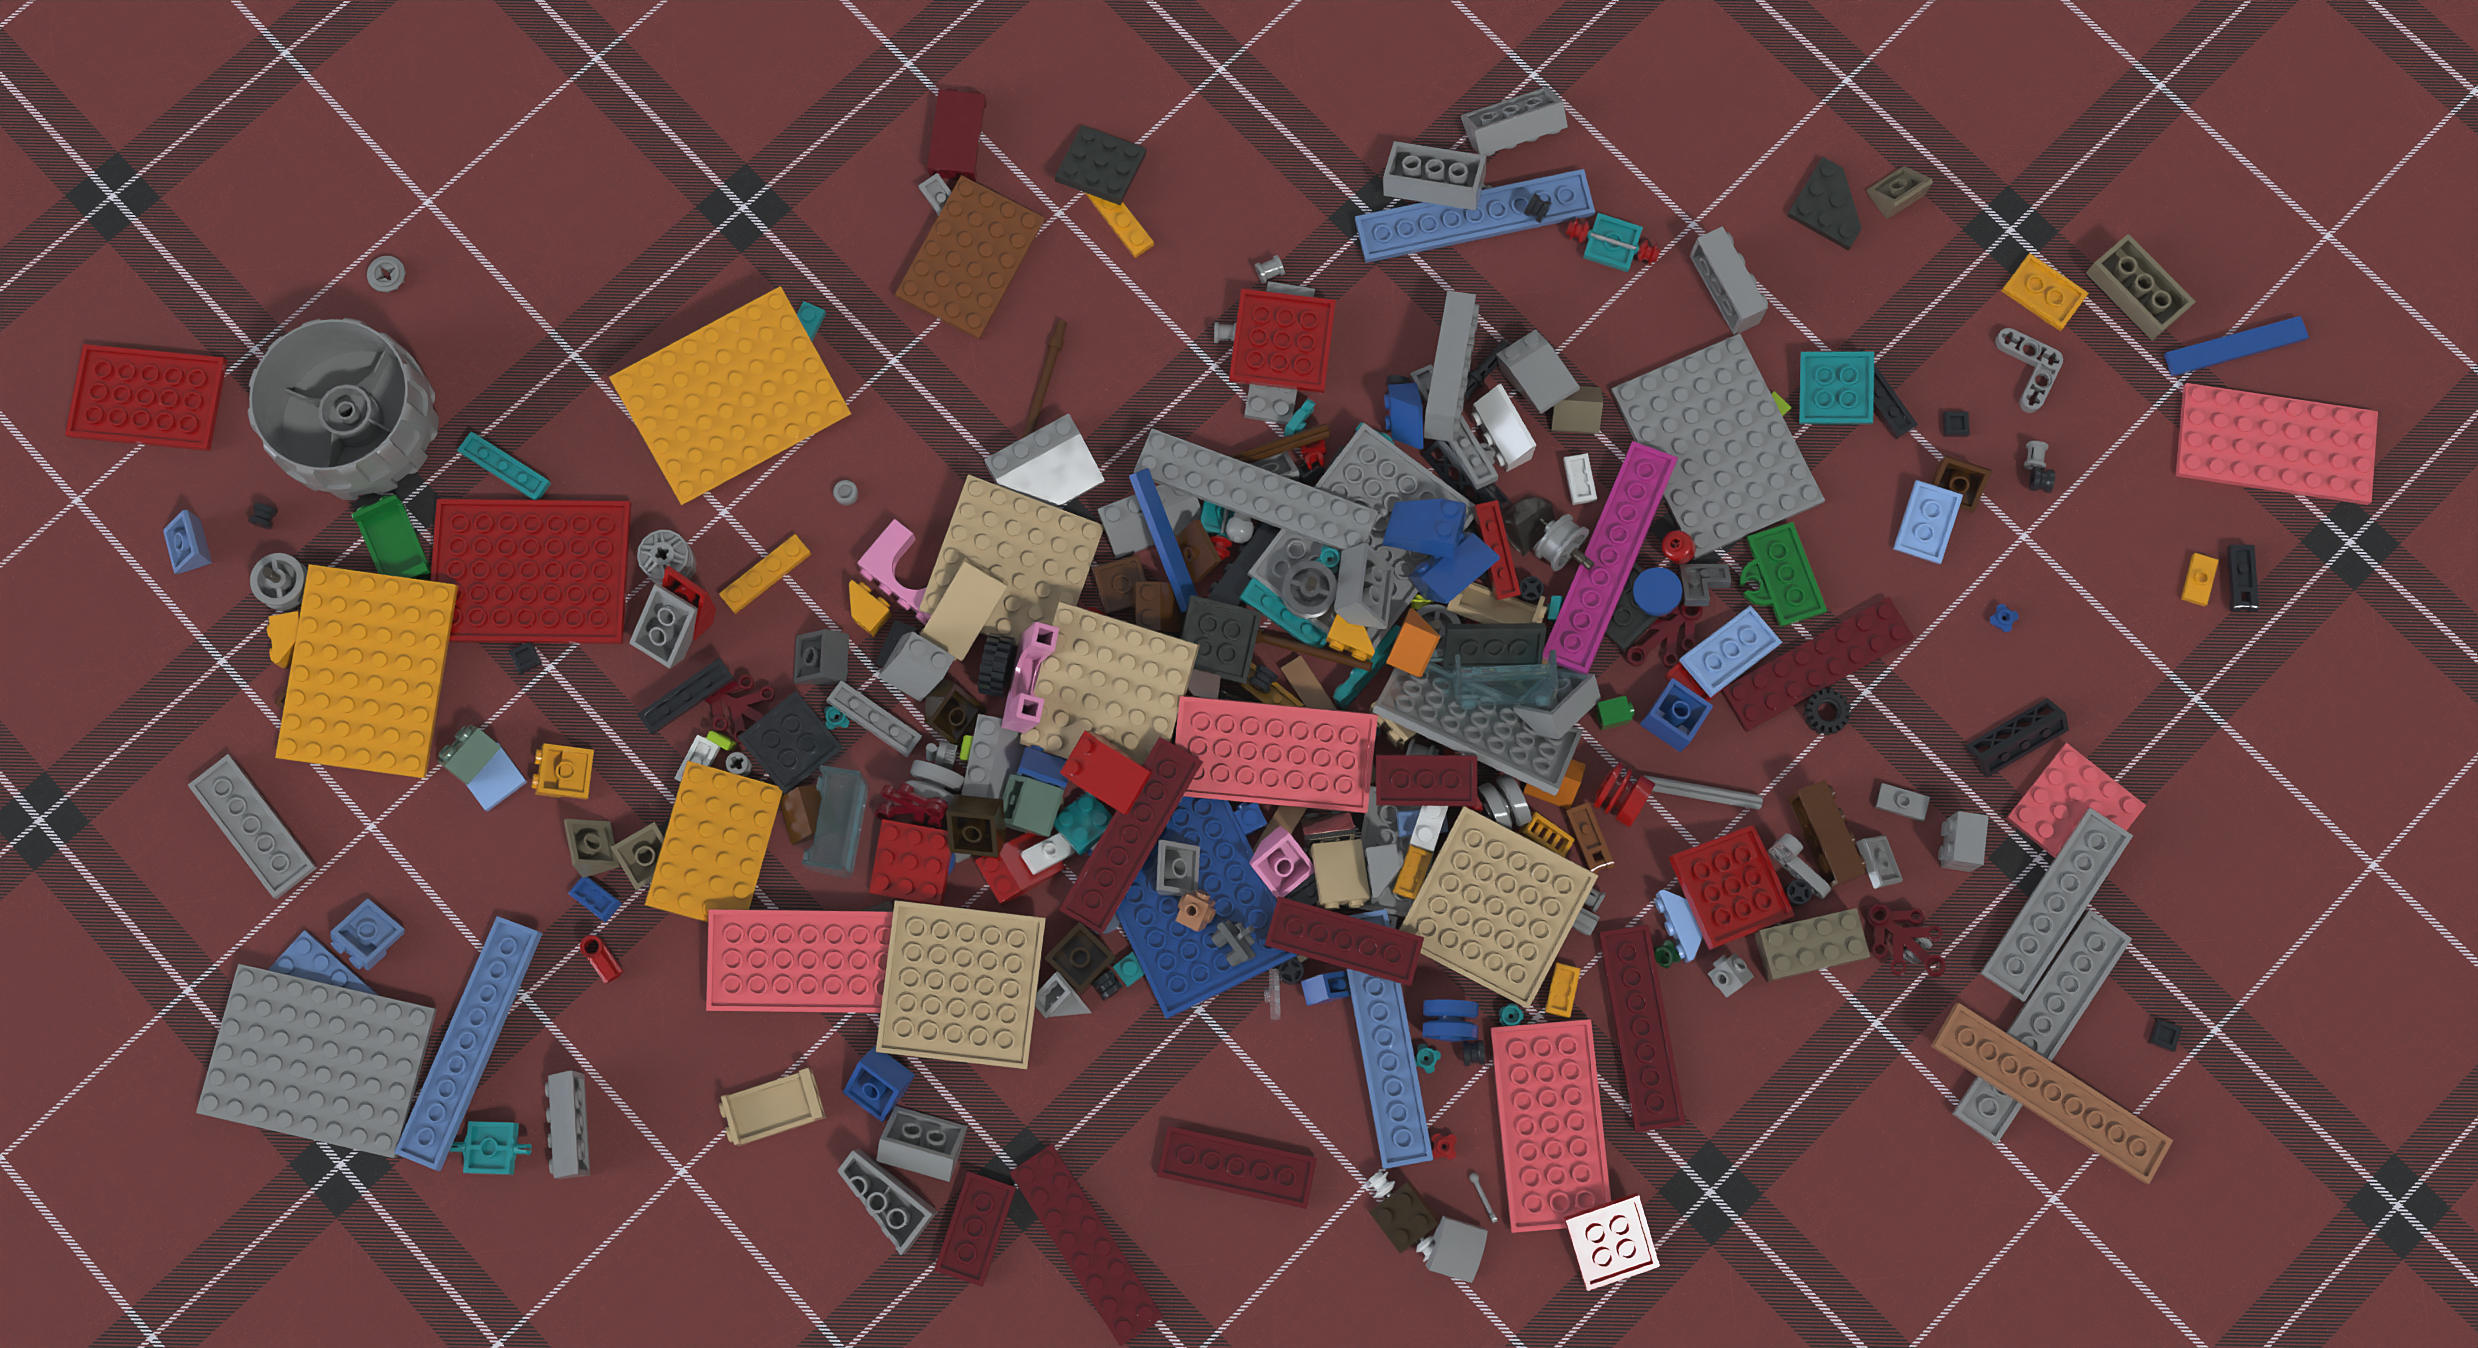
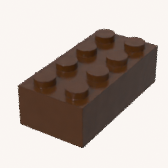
[1788,780,1866,889]

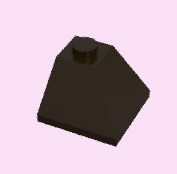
[924,678,987,749]

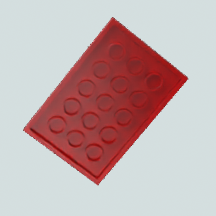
[65,344,227,451]

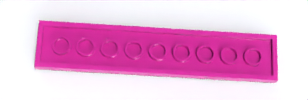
[1542,441,1678,674]

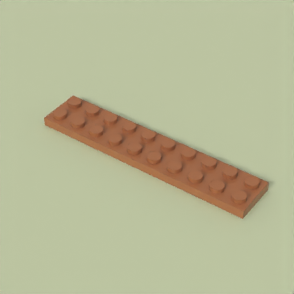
[1931,1003,2173,1184]

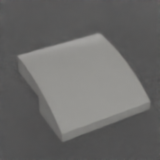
[1425,1216,1488,1283]

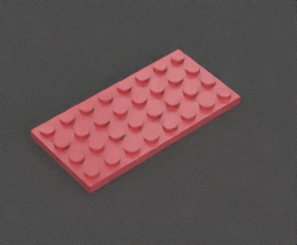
[2176,383,2378,505]
[1174,696,1378,813]
[706,909,893,1013]
[1490,1019,1611,1233]

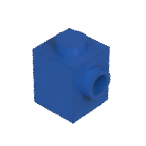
[1234,802,1267,838]

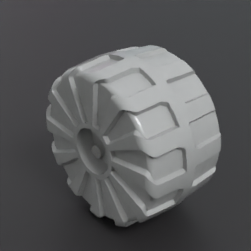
[248,318,439,500]

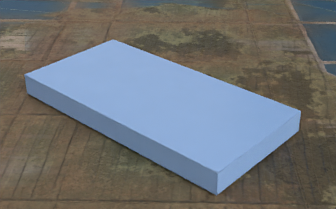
[1679,605,1782,698]

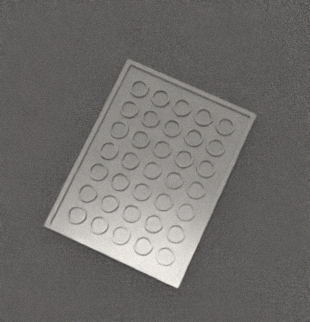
[1610,334,1825,560]
[1247,423,1475,660]
[196,964,437,1158]

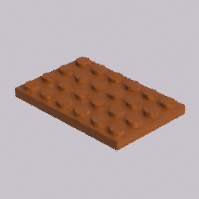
[895,175,1045,340]

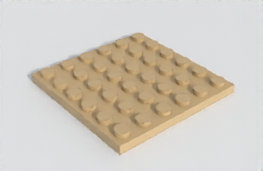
[918,475,1104,647]
[1019,602,1200,765]
[1399,806,1598,1009]
[876,900,1046,1069]

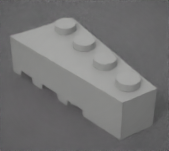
[837,1148,938,1255]

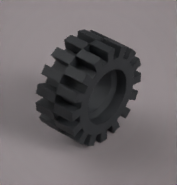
[1803,688,1851,735]

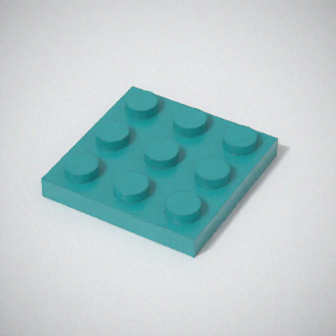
[1799,351,1874,424]

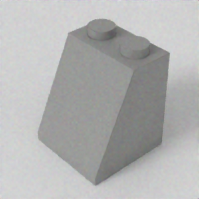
[878,632,955,702]

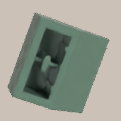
[437,725,501,785]
[1002,774,1064,837]

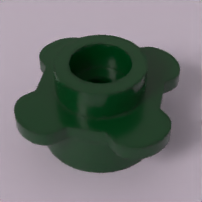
[1654,940,1681,969]

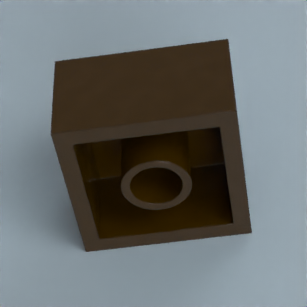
[946,794,1006,857]
[1045,922,1117,995]

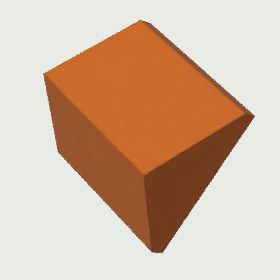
[1386,608,1441,677]
[1523,759,1586,810]

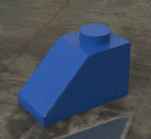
[1301,971,1351,1006]

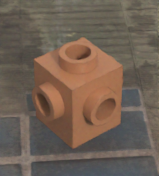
[1175,890,1216,932]

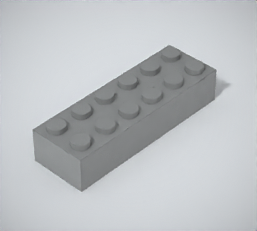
[1424,291,1480,442]

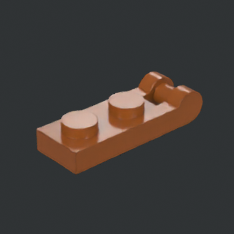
[1565,802,1615,874]

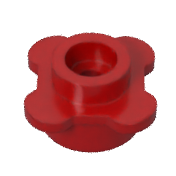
[1432,1133,1457,1160]

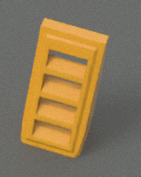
[1518,812,1575,857]

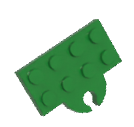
[1739,522,1827,628]

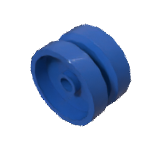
[1422,999,1479,1042]

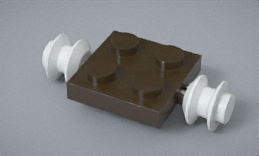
[1368,1171,1440,1262]

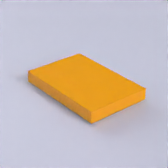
[2001,253,2088,331]

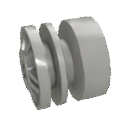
[637,530,697,586]

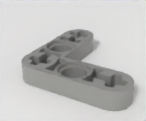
[1995,328,2063,413]
[1768,833,1831,899]

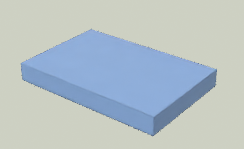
[1893,480,1963,564]

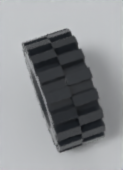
[978,633,1016,698]

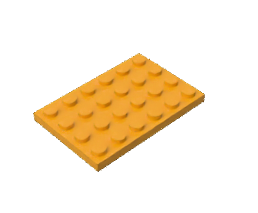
[645,761,782,922]

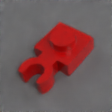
[1301,439,1327,470]

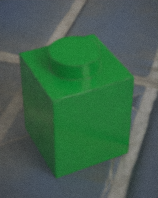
[1594,696,1634,731]

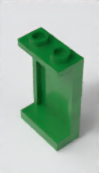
[351,495,431,580]

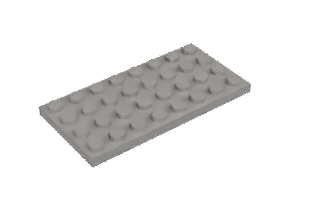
[1373,661,1583,796]

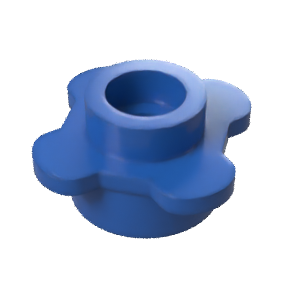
[1989,604,2019,632]

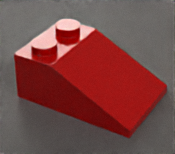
[662,565,716,641]
[1060,730,1152,815]
[975,833,1066,907]

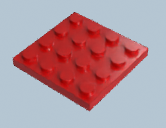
[1229,289,1336,393]
[1668,825,1795,950]

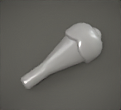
[1226,512,1254,543]

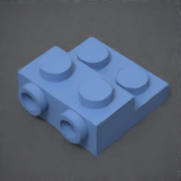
[330,898,405,971]

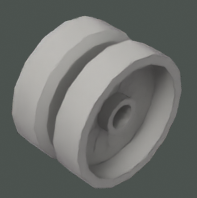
[906,760,965,806]
[1477,773,1532,830]

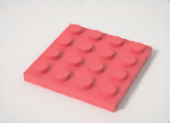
[2005,743,2146,858]

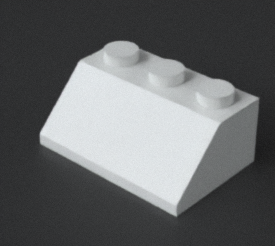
[1470,384,1536,472]

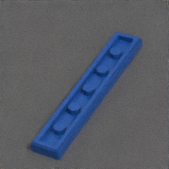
[2164,316,2309,377]
[1129,468,1198,612]

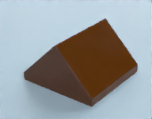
[1931,455,1992,513]
[780,784,840,846]

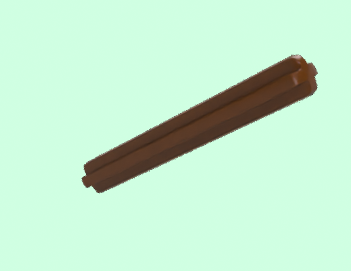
[1229,424,1330,464]

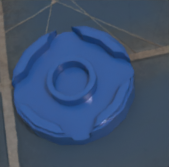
[1633,567,1682,616]

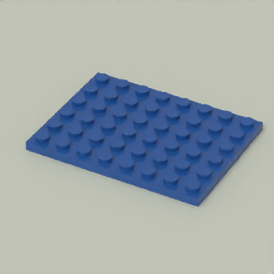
[1087,796,1299,1019]

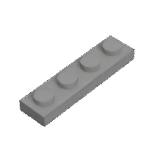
[826,680,922,757]

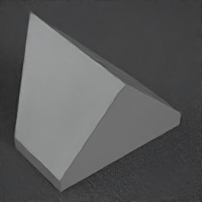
[1035,971,1092,1019]

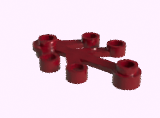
[1626,601,1703,668]
[704,675,775,744]
[874,783,948,829]
[1867,904,1946,977]

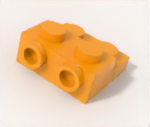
[531,743,594,800]

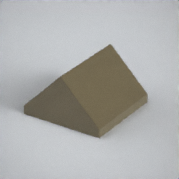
[1866,166,1933,219]
[1551,386,1603,434]
[564,819,619,878]
[610,822,665,890]

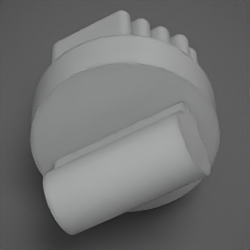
[926,740,957,769]

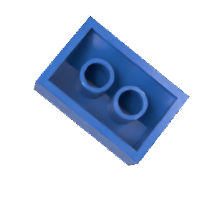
[1409,531,1500,604]

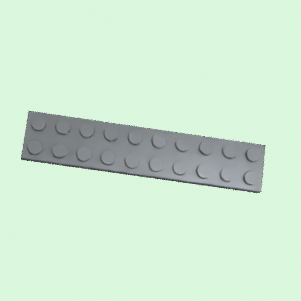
[1134,429,1378,551]
[1952,909,2132,1144]

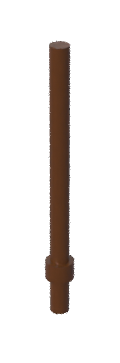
[1022,320,1067,438]
[1255,629,1373,671]

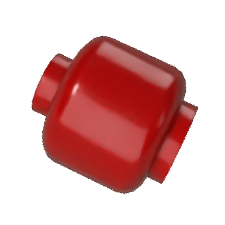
[1662,530,1696,564]

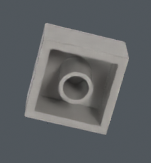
[1938,811,1989,872]

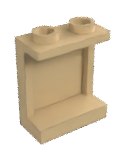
[1308,839,1370,911]

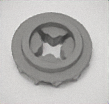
[367,256,406,293]

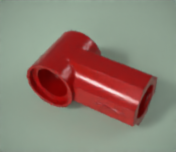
[580,935,624,984]

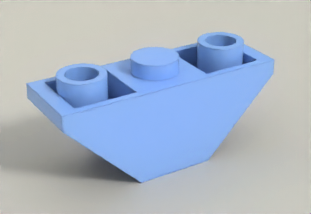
[1654,890,1703,964]

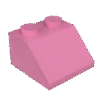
[1249,826,1315,899]

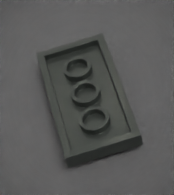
[1442,623,1546,670]

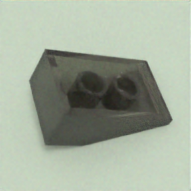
[1300,810,1356,852]

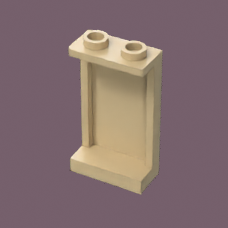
[920,558,1007,661]
[1446,582,1547,624]
[719,1068,826,1146]

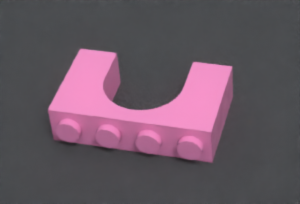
[857,519,931,625]
[1001,622,1059,734]

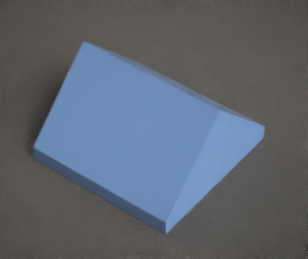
[163,510,212,574]

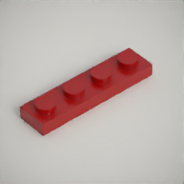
[1472,500,1521,601]

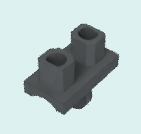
[1211,920,1257,967]

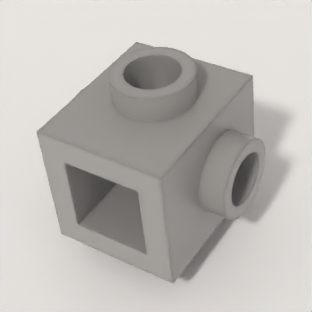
[1708,953,1754,998]

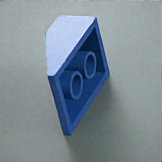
[1383,498,1466,560]

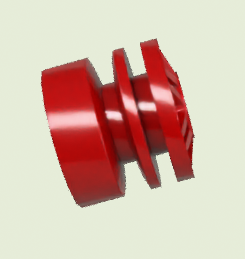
[1592,762,1655,828]

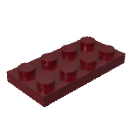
[1376,755,1477,806]
[934,1172,1017,1287]

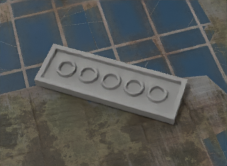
[1244,281,1315,425]
[188,754,317,899]

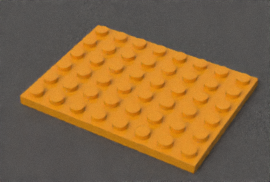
[609,286,851,505]
[275,564,458,779]

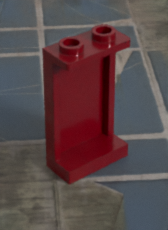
[927,88,987,182]

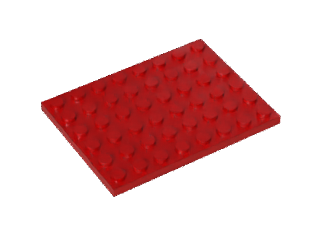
[430,499,632,644]

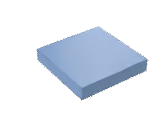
[466,742,528,812]

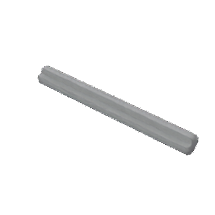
[1644,775,1763,809]

